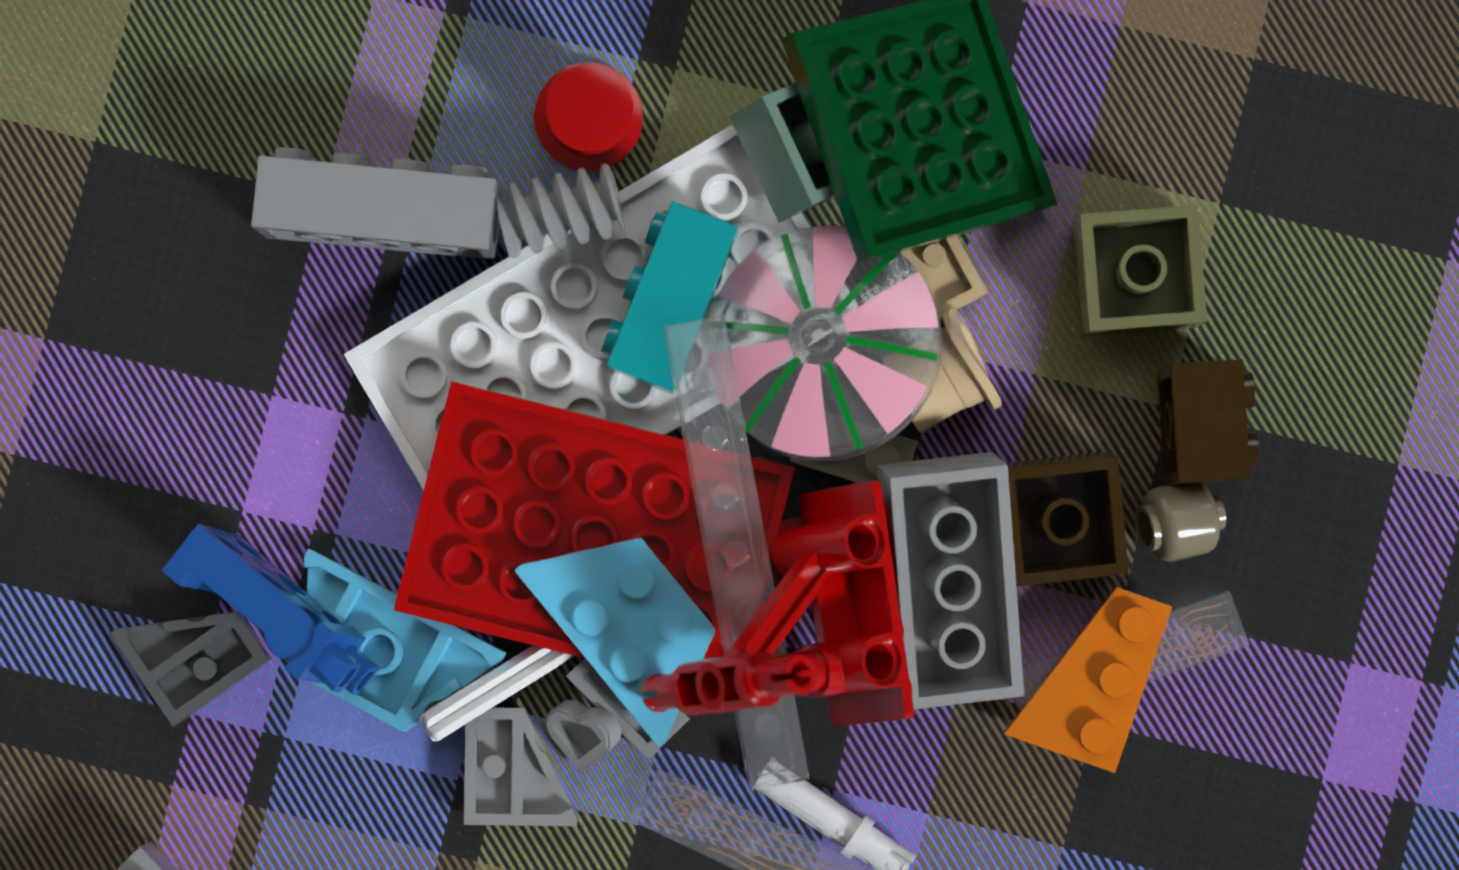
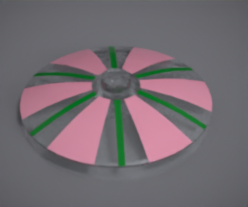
[706,226,942,461]

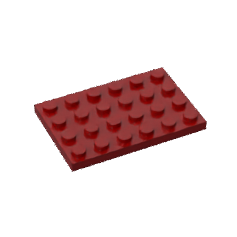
[394,381,795,660]

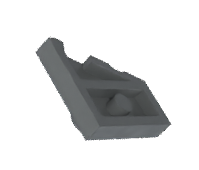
[109,611,272,727]

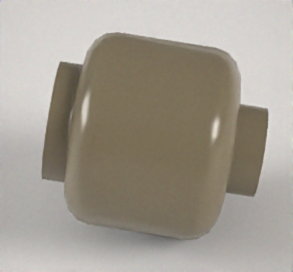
[1134,483,1226,562]

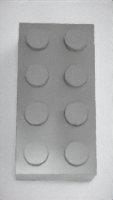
[251,147,503,261]
[877,452,1024,710]

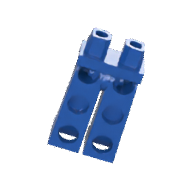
[162,524,379,695]

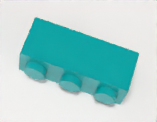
[601,201,738,395]

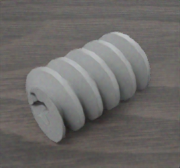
[497,163,625,258]

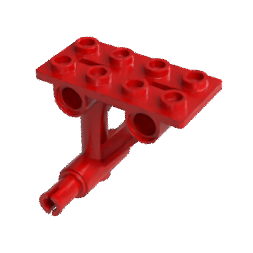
[641,480,914,727]

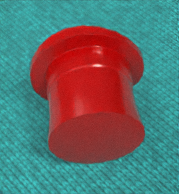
[534,62,643,172]

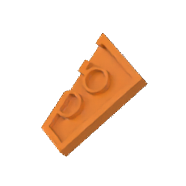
[1002,587,1172,773]

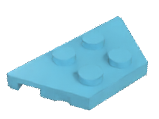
[514,537,716,748]
[304,548,507,732]

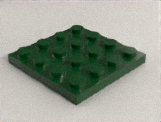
[781,0,1058,264]

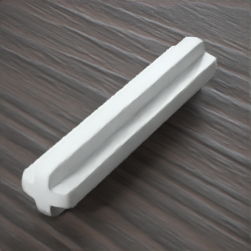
[419,645,574,742]

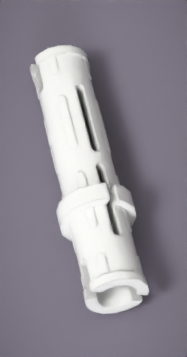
[751,756,917,870]

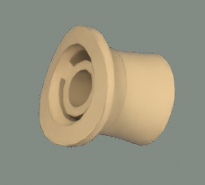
[882,308,1002,435]

